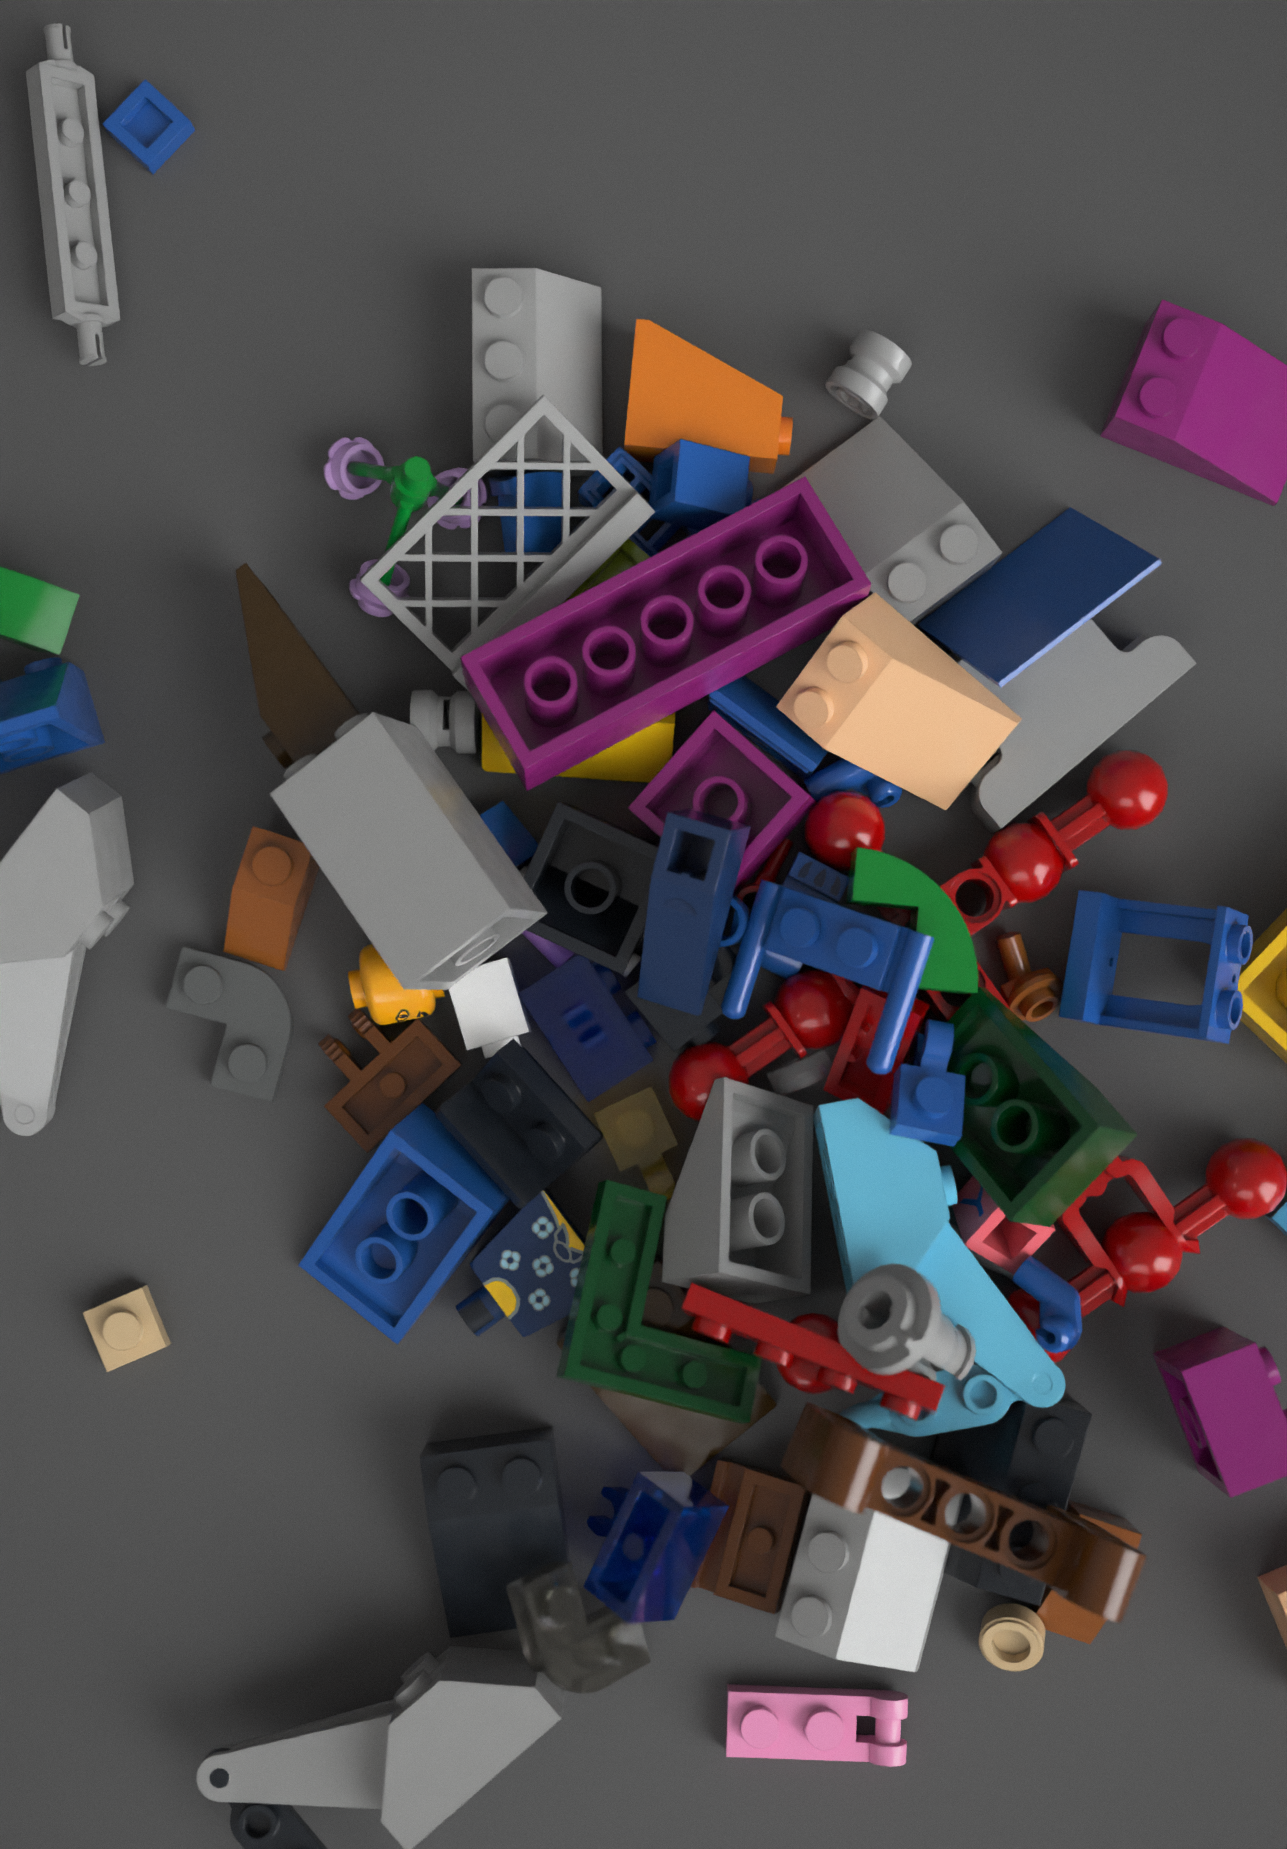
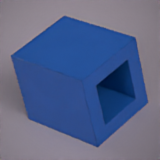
[649,439,753,531]

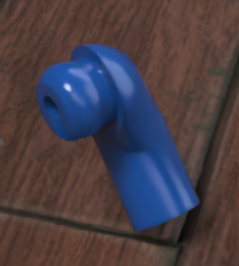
[804,758,903,808]
[1012,1255,1082,1353]

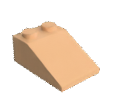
[776,592,1022,810]

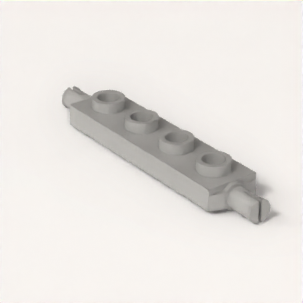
[26,23,120,366]

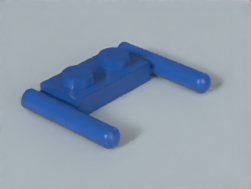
[721,879,935,1074]

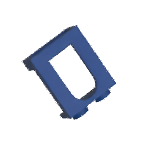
[1059,890,1253,1044]

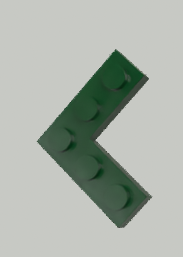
[556,1179,762,1424]

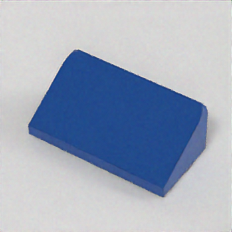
[707,676,828,780]

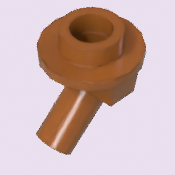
[996,931,1063,1022]

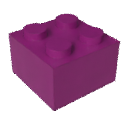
[628,710,817,896]
[1153,1326,1287,1498]

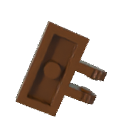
[318,1008,463,1153]

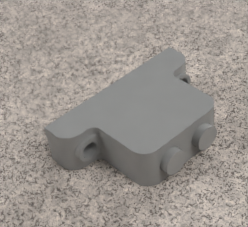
[949,619,1197,834]

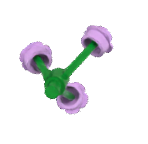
[323,437,488,617]

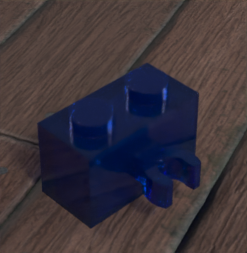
[518,955,657,1102]
[583,1471,729,1624]

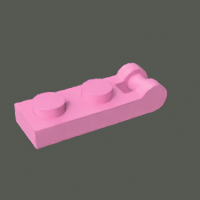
[725,1684,908,1767]

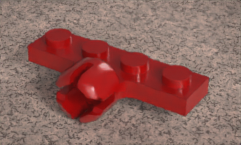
[682,1283,945,1421]

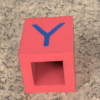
[952,1176,1055,1275]

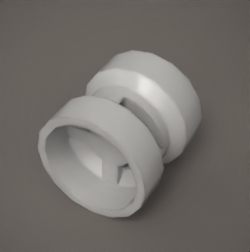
[825,329,912,420]
[410,690,479,754]

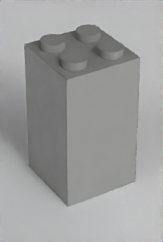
[270,712,548,990]

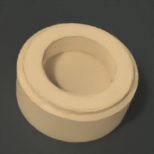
[979,1603,1046,1671]

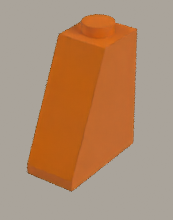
[624,319,793,474]

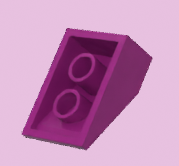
[1100,299,1287,506]

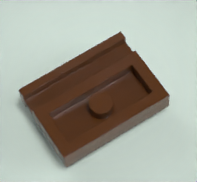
[686,1457,810,1614]

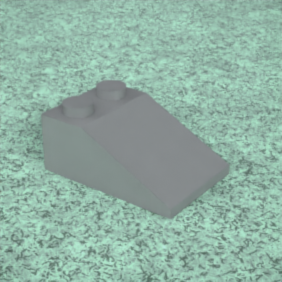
[783,416,1003,625]
[662,1077,813,1304]

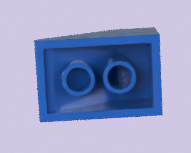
[0,657,105,775]
[299,1103,510,1345]

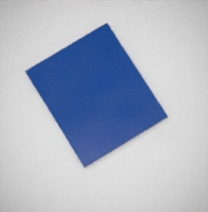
[918,507,1162,688]

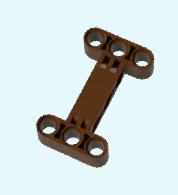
[780,1402,1147,1623]

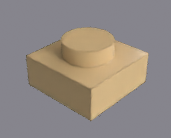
[83,1285,171,1372]

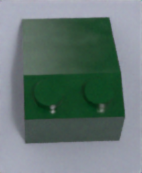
[909,986,1138,1227]

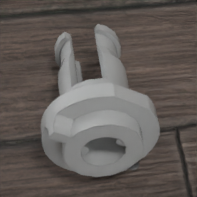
[838,1264,976,1381]

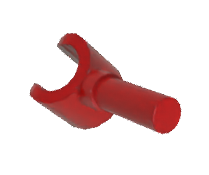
[736,838,793,900]

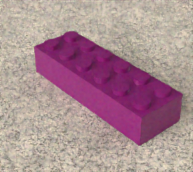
[460,477,872,791]

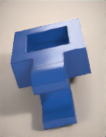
[889,1019,965,1147]

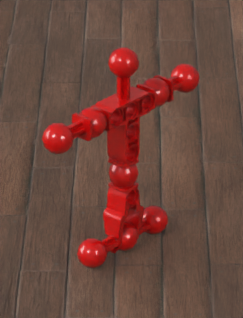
[668,750,1287,1363]

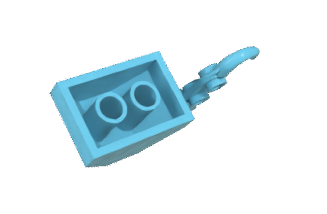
[813,1098,1065,1437]

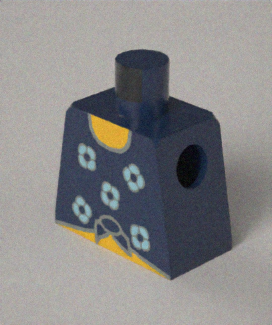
[456,1188,586,1337]

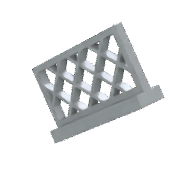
[360,394,655,691]

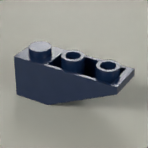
[637,808,751,1016]

